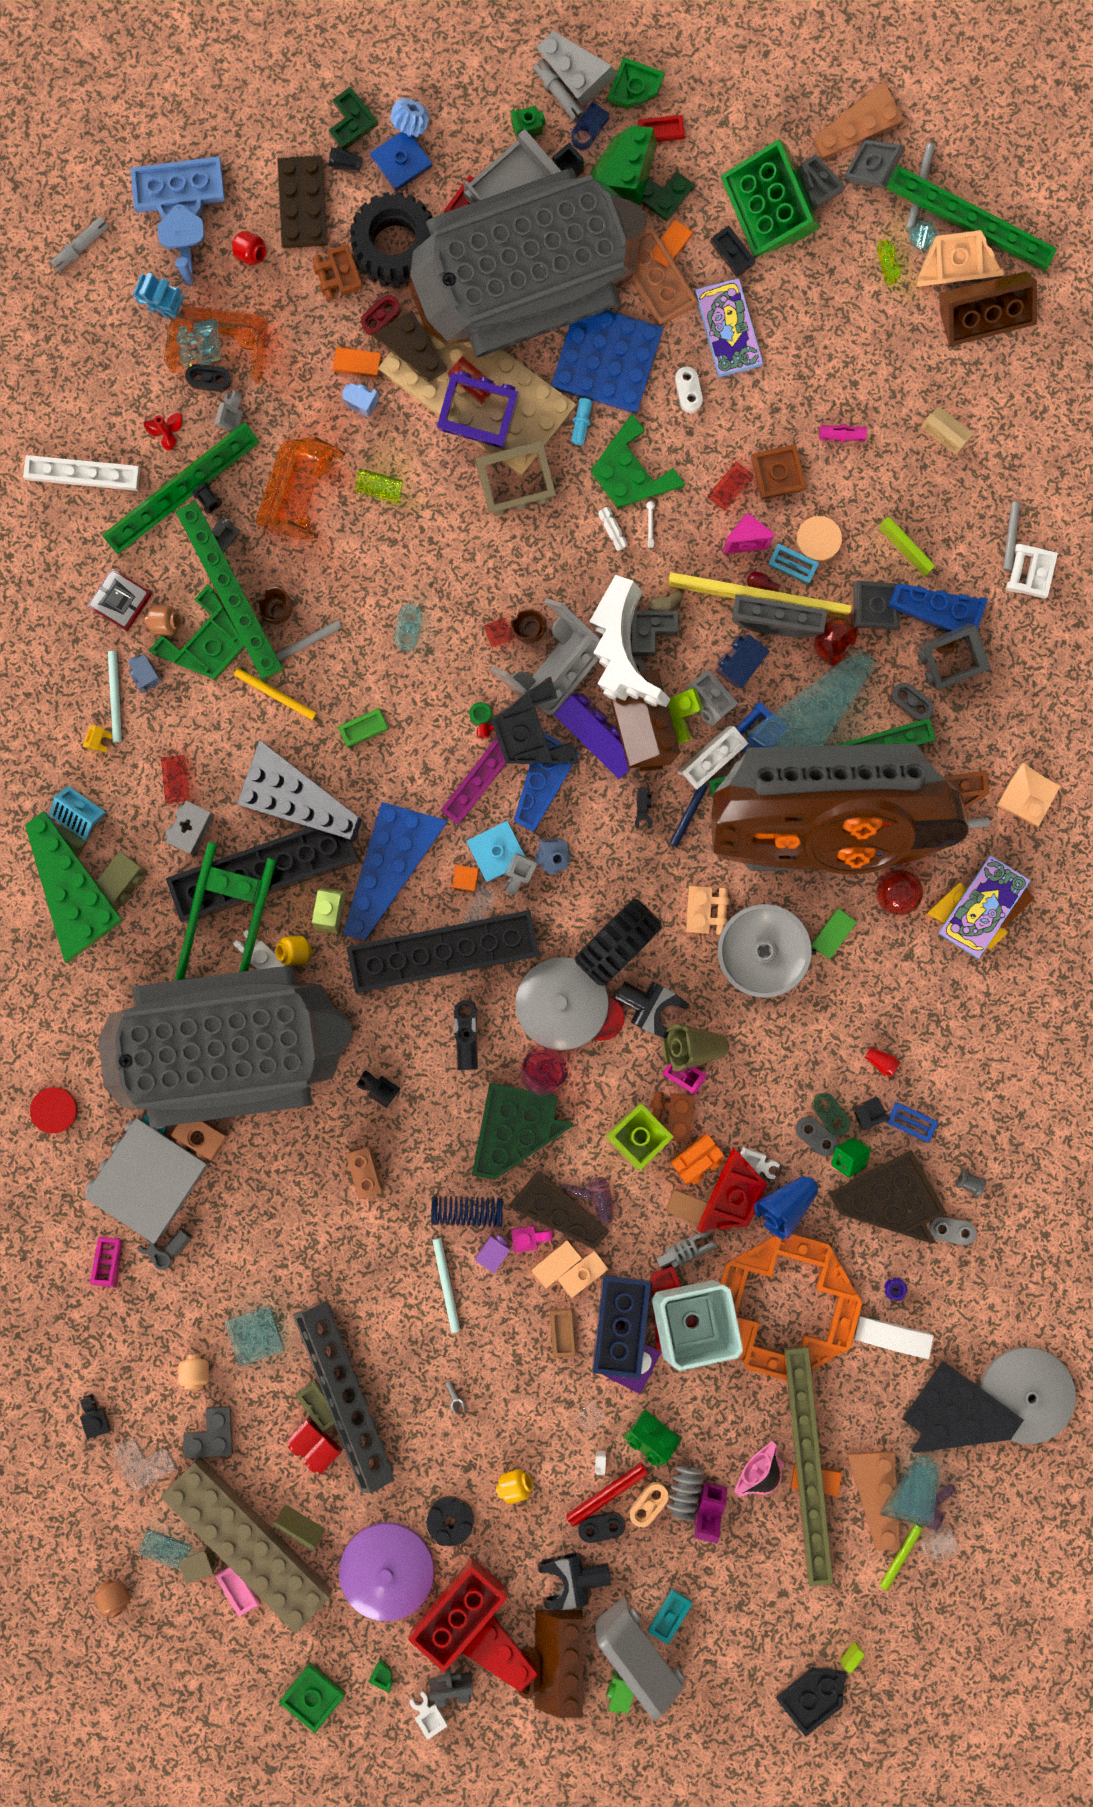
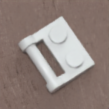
[1006,544,1058,599]

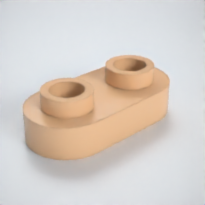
[630,1482,669,1527]

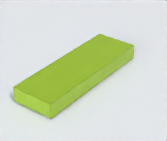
[878,517,935,577]

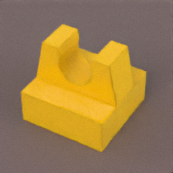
[82,725,113,752]

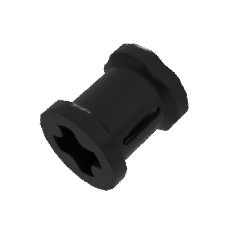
[192,483,222,514]

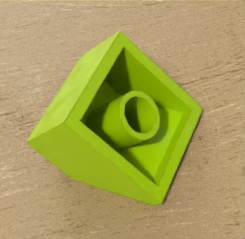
[604,1103,673,1170]

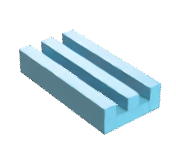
[767,544,819,585]

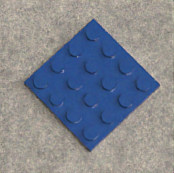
[551,310,663,414]

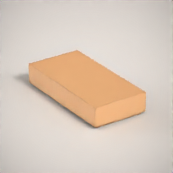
[531,1240,582,1288]

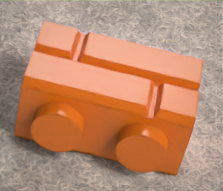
[670,1133,725,1185]

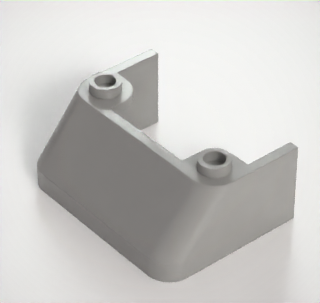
[490,598,600,714]
[595,1596,686,1721]

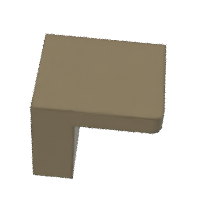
[178,1545,217,1584]

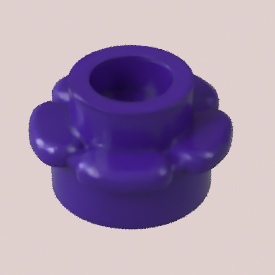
[884,1277,907,1301]

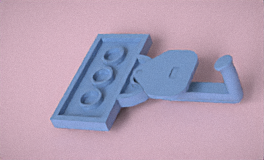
[130,156,225,286]

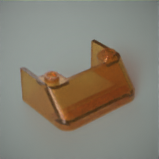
[164,306,268,384]
[256,436,346,540]

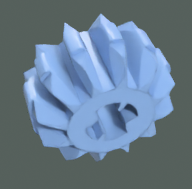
[390,98,430,137]

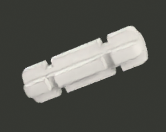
[599,507,628,551]

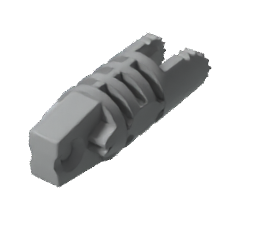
[657,1230,717,1269]

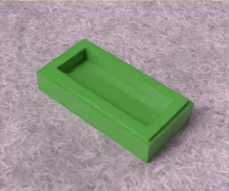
[338,708,389,748]
[811,908,857,959]

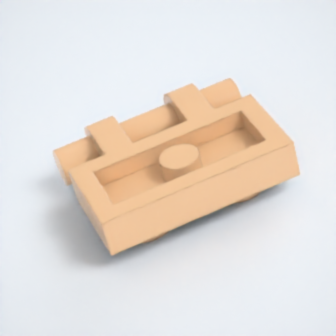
[686,886,730,935]

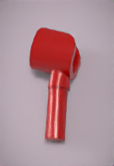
[477,724,494,738]

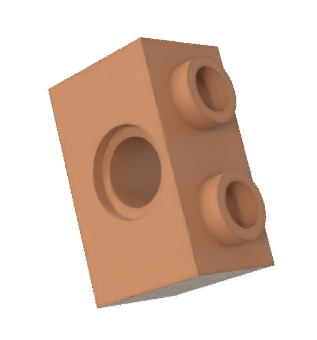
[171,1120,229,1161]

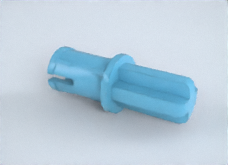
[571,398,593,445]

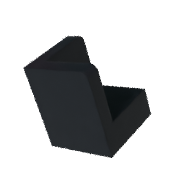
[552,142,584,178]
[852,1097,890,1130]

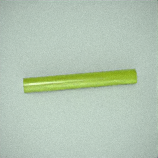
[879,1523,923,1591]

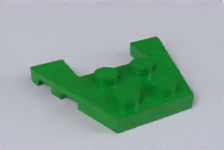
[590,414,685,509]
[148,584,245,681]

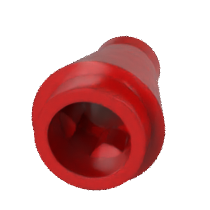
[864,1046,901,1078]

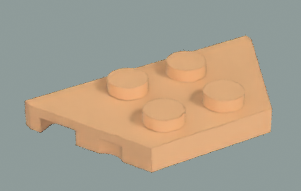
[916,230,1004,287]

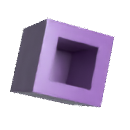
[475,1234,511,1273]

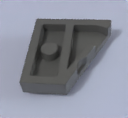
[798,154,846,210]

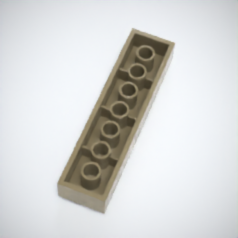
[161,1457,333,1634]

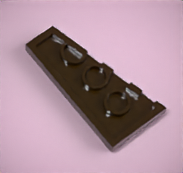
[508,1170,610,1250]

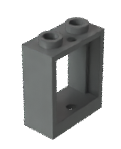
[917,623,991,690]

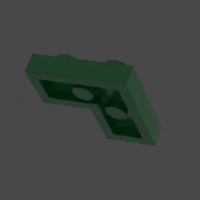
[329,86,378,150]
[641,171,695,222]

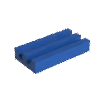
[885,1102,938,1143]

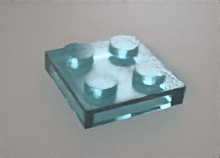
[224,1305,285,1367]

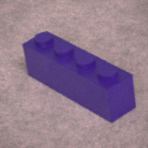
[554,693,632,779]

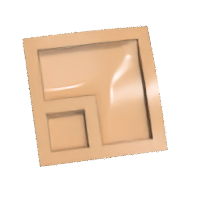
[997,763,1060,827]

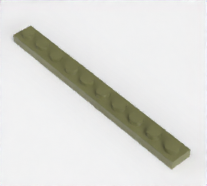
[784,1346,833,1586]

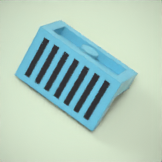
[49,786,105,841]

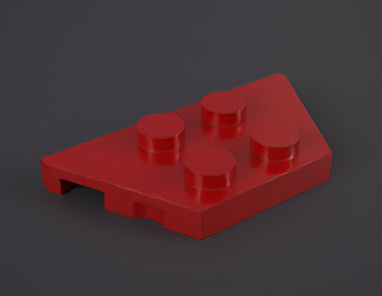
[696,1148,767,1233]

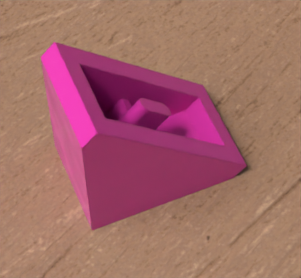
[662,1064,707,1095]

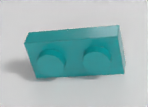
[647,1588,693,1645]

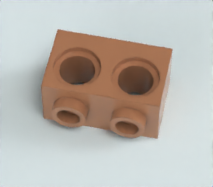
[346,1146,384,1200]

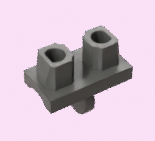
[429,1666,473,1708]

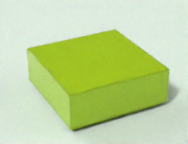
[840,1641,865,1674]

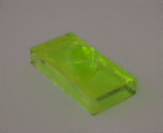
[355,468,403,504]

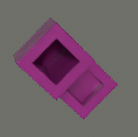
[693,1482,727,1544]

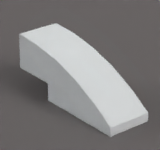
[854,1316,933,1359]

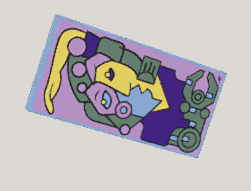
[695,278,763,377]
[938,855,1030,959]

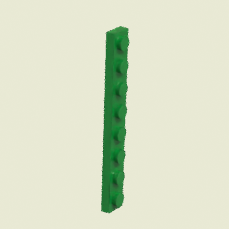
[885,165,1057,272]
[102,422,260,554]

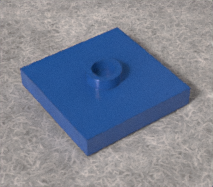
[370,132,433,191]

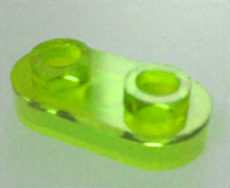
[877,239,901,286]

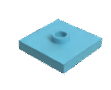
[466,821,525,882]

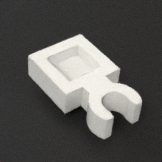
[740,1147,780,1179]
[410,1690,449,1740]

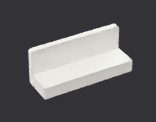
[677,726,749,789]

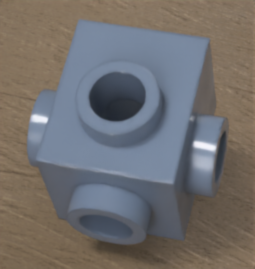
[536,838,571,874]

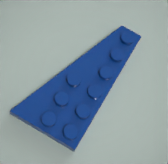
[343,802,448,941]

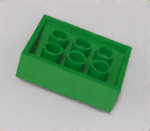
[720,139,821,257]

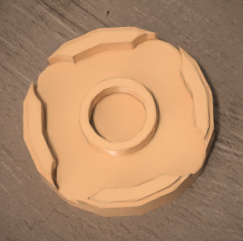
[796,516,842,562]

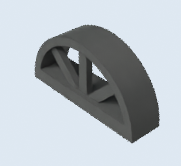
[732,595,827,638]

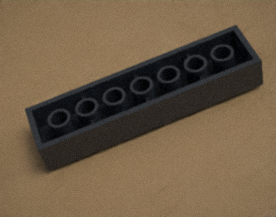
[166,828,360,924]
[346,910,539,993]

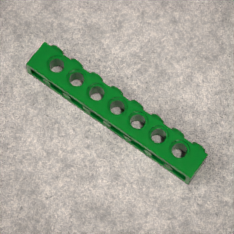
[175,501,284,681]

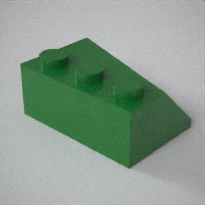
[589,125,657,205]

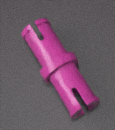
[819,424,867,442]

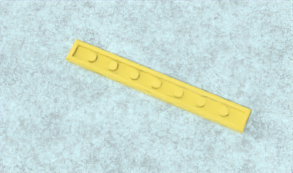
[668,572,852,619]

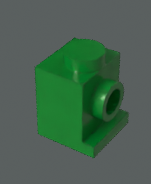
[510,105,546,140]

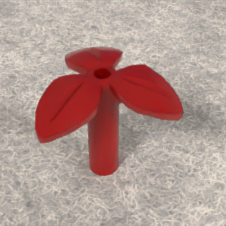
[143,413,182,451]

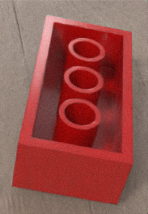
[408,1557,508,1672]

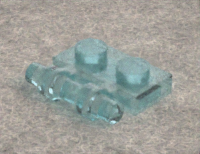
[176,318,222,368]

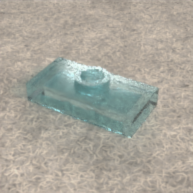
[138,1528,192,1570]

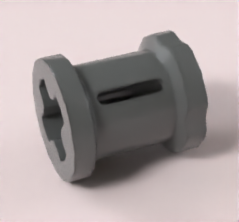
[955,1168,987,1198]

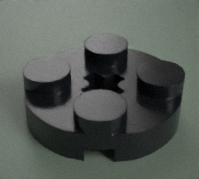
[426,1496,474,1546]

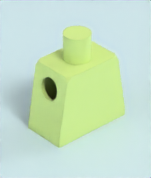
[312,887,346,934]

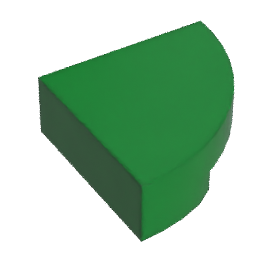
[368,1659,392,1693]

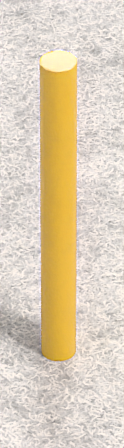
[234,668,317,721]

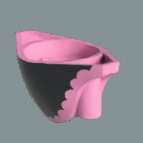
[734,1441,784,1496]

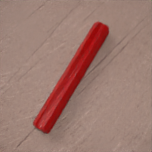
[566,1463,648,1527]

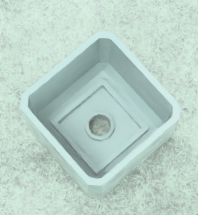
[652,1280,743,1371]

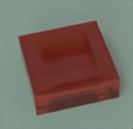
[484,618,513,648]

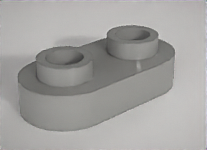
[928,1216,976,1245]

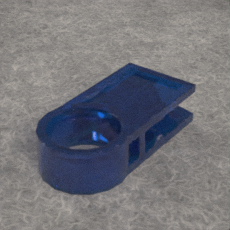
[571,102,610,150]

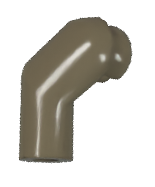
[649,590,683,611]

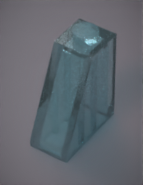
[880,1457,939,1527]

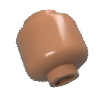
[145,606,182,636]
[94,1579,130,1619]

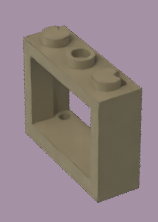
[475,441,556,516]

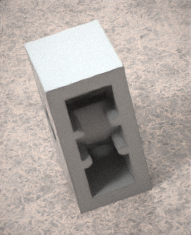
[165,801,214,856]

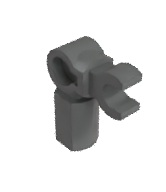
[137,1228,193,1270]

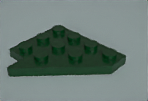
[472,1083,573,1180]

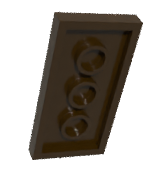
[277,155,328,248]

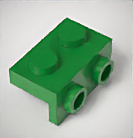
[623,1409,682,1466]

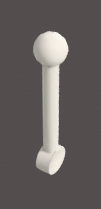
[646,501,655,548]

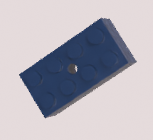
[592,1275,651,1379]

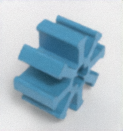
[132,273,184,318]

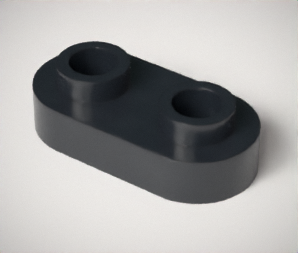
[185,364,232,392]
[578,1512,625,1543]

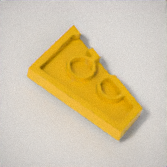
[925,882,1008,949]

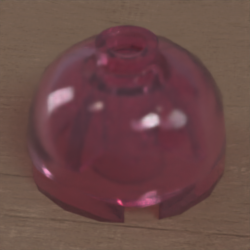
[520,1048,568,1096]

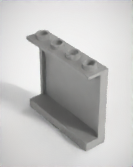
[464,129,561,204]
[84,1117,211,1244]

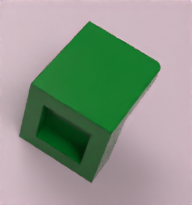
[831,1138,871,1178]

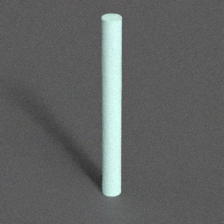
[108,651,122,743]
[432,1238,461,1333]

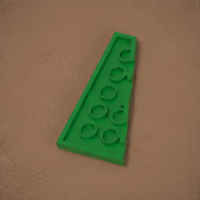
[25,811,124,963]

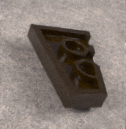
[373,311,447,382]

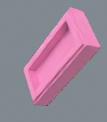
[215,1566,260,1617]

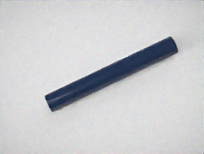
[669,784,708,848]

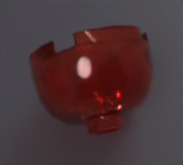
[814,619,858,666]
[876,870,923,915]

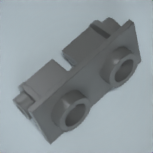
[195,517,240,556]

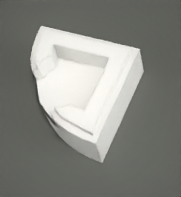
[595,1451,606,1475]

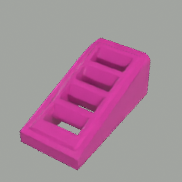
[89,1237,122,1288]

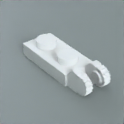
[233,929,284,970]

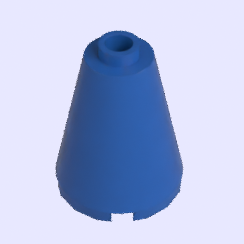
[754,1176,818,1239]

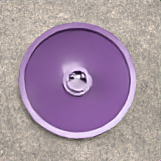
[339,1522,434,1621]

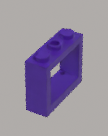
[437,371,520,450]

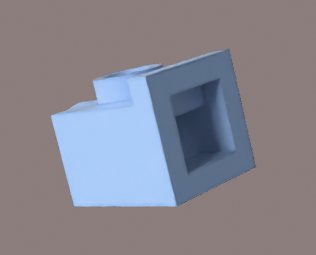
[342,383,379,418]

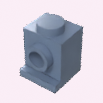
[128,654,163,693]

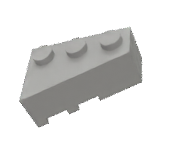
[536,31,618,107]

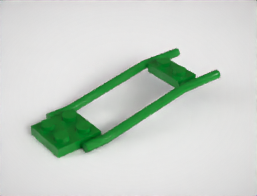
[174,841,276,981]

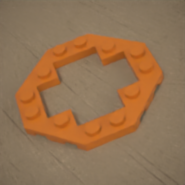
[720,1234,862,1380]

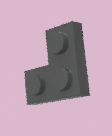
[632,610,678,656]
[183,1406,233,1458]

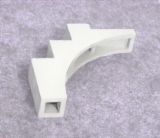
[589,575,671,707]

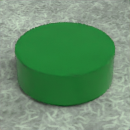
[469,702,492,726]

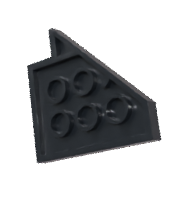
[903,1361,1024,1453]

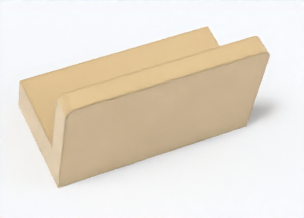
[921,407,973,455]

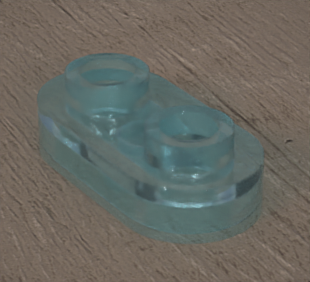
[394,604,422,651]

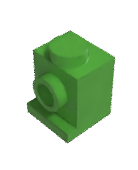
[606,1670,634,1714]

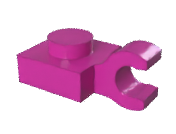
[511,1225,553,1253]

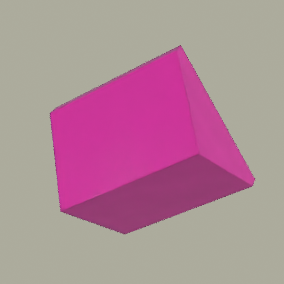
[723,512,774,554]

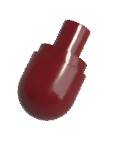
[747,571,779,591]

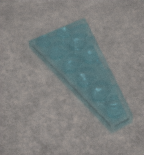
[747,648,878,747]

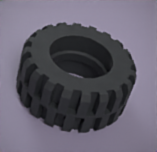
[350,192,433,288]
[575,898,662,986]

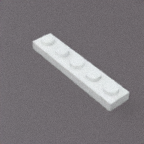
[23,455,141,491]

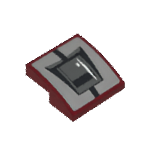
[87,568,152,632]

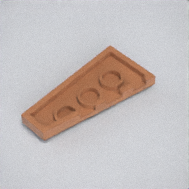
[812,81,904,161]
[847,1451,900,1550]

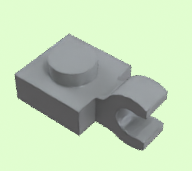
[214,390,243,433]
[504,852,538,896]

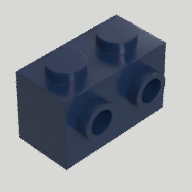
[715,634,770,688]

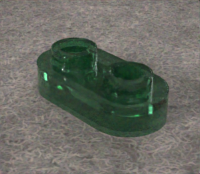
[812,1093,850,1136]

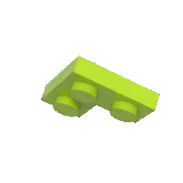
[668,688,704,745]

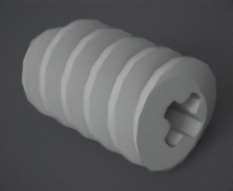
[667,1465,705,1521]

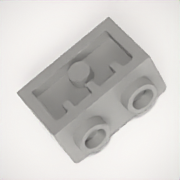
[683,670,739,727]

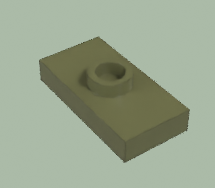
[295,1379,335,1433]

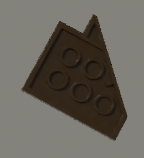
[828,1150,946,1244]

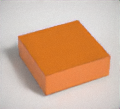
[452,865,479,892]

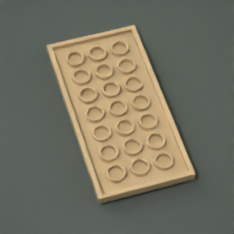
[378,315,576,477]

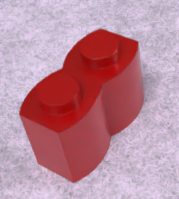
[287,1417,343,1474]

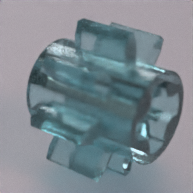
[908,221,938,249]

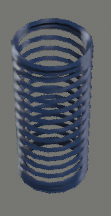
[431,1195,503,1228]

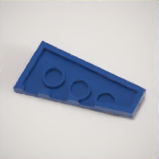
[888,583,988,640]
[514,732,580,833]

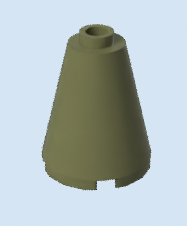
[662,1024,729,1071]

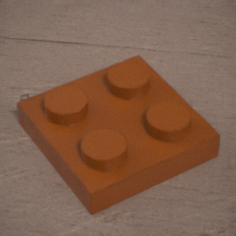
[751,444,806,500]

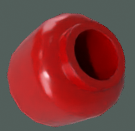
[232,231,266,265]

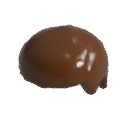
[259,586,293,624]
[510,609,547,644]

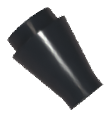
[328,146,362,171]

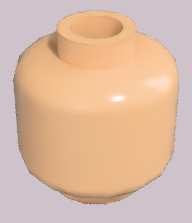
[178,1354,209,1390]

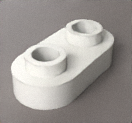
[675,367,703,413]

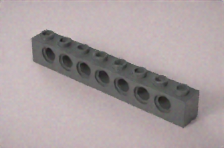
[293,1301,395,1493]

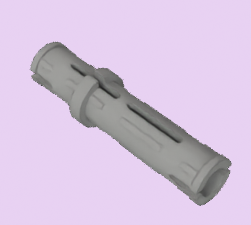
[533,59,584,123]
[49,216,109,273]

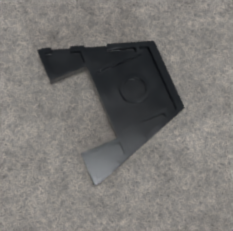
[491,677,579,764]

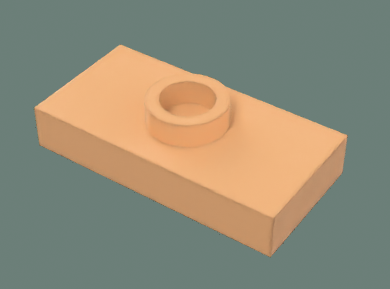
[557,1250,609,1298]

